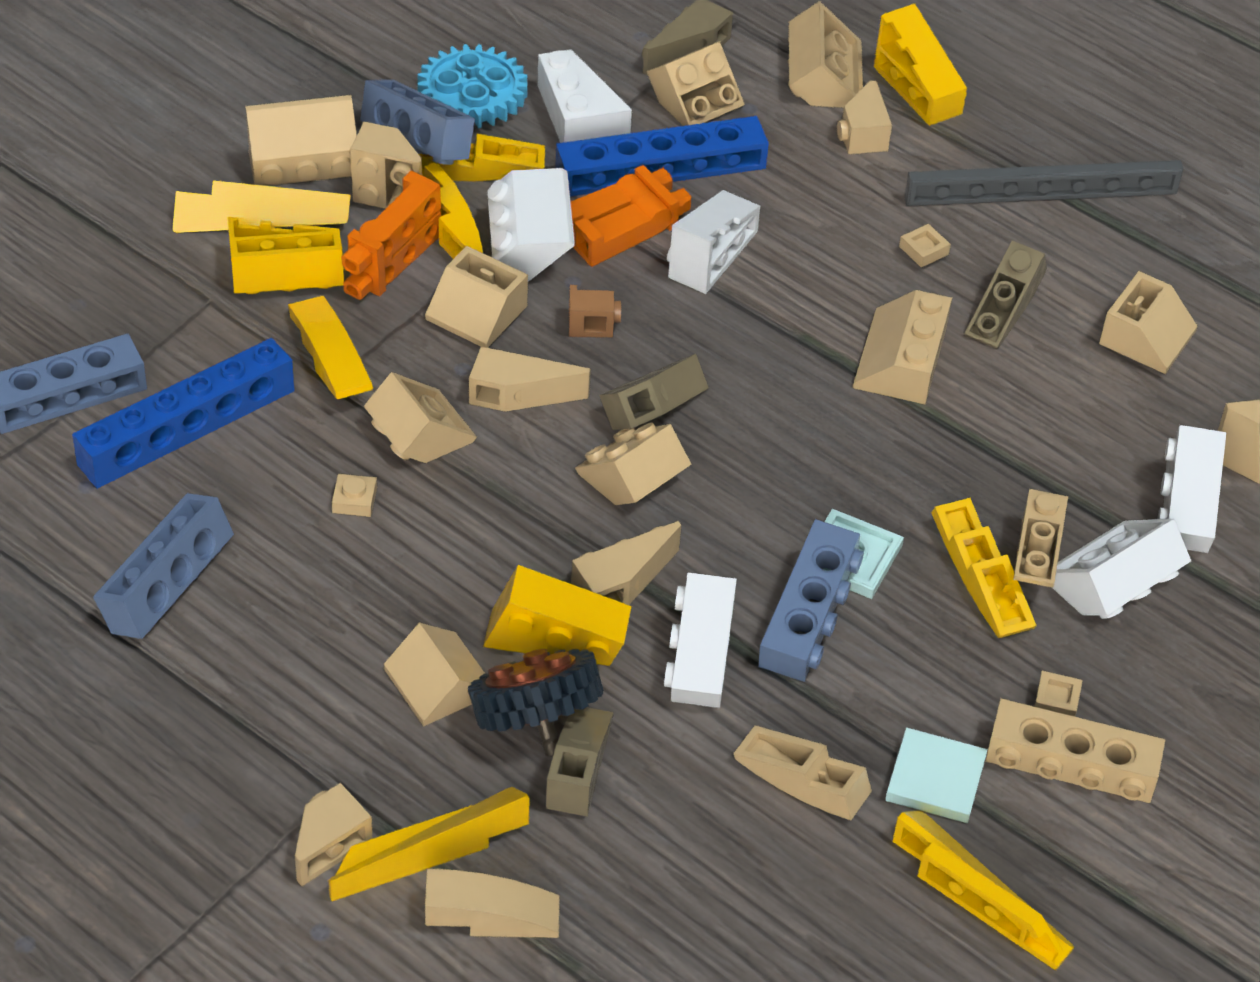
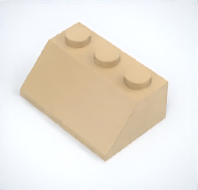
[788,1,863,108]
[245,95,357,186]
[853,290,952,404]

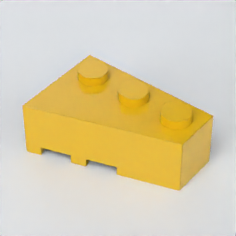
[874,3,967,126]
[227,217,344,294]
[483,565,632,666]

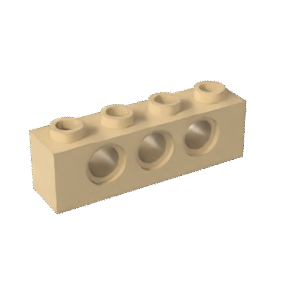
[985,698,1166,803]

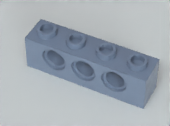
[360,80,475,165]
[0,333,147,434]
[93,493,234,639]
[759,519,864,682]

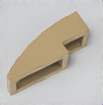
[734,725,872,820]
[425,868,559,938]

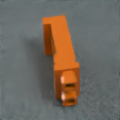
[570,165,691,267]
[341,170,441,300]

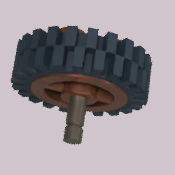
[468,649,604,756]

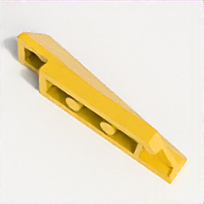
[173,181,351,233]
[328,787,530,902]
[893,811,1074,971]

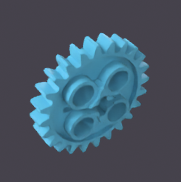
[417,44,527,128]

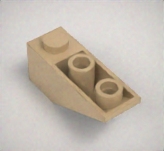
[469,347,591,411]
[1013,489,1068,588]
[571,521,681,605]

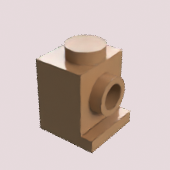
[569,285,621,338]

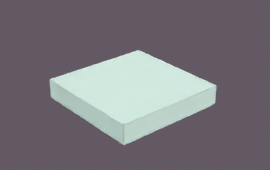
[823,509,904,599]
[885,727,988,823]

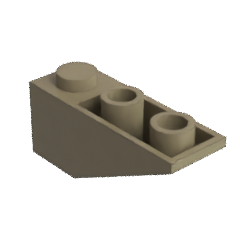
[642,0,733,75]
[964,240,1047,349]
[599,354,709,430]
[546,707,614,817]

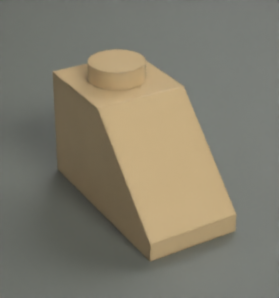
[837,81,892,154]
[295,783,373,886]

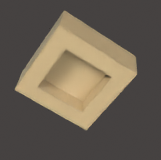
[899,224,951,268]
[332,474,377,517]
[1034,671,1083,717]

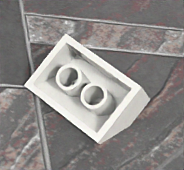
[487,168,575,282]
[1053,519,1191,619]

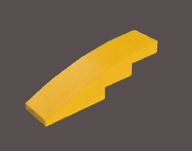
[418,134,545,181]
[425,162,483,259]
[288,296,373,399]
[931,498,1037,639]

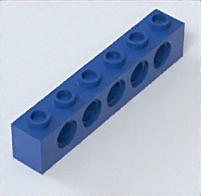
[555,116,769,197]
[72,337,295,489]

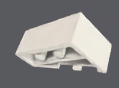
[538,50,632,143]
[667,190,760,294]
[1157,425,1226,553]
[664,573,736,708]

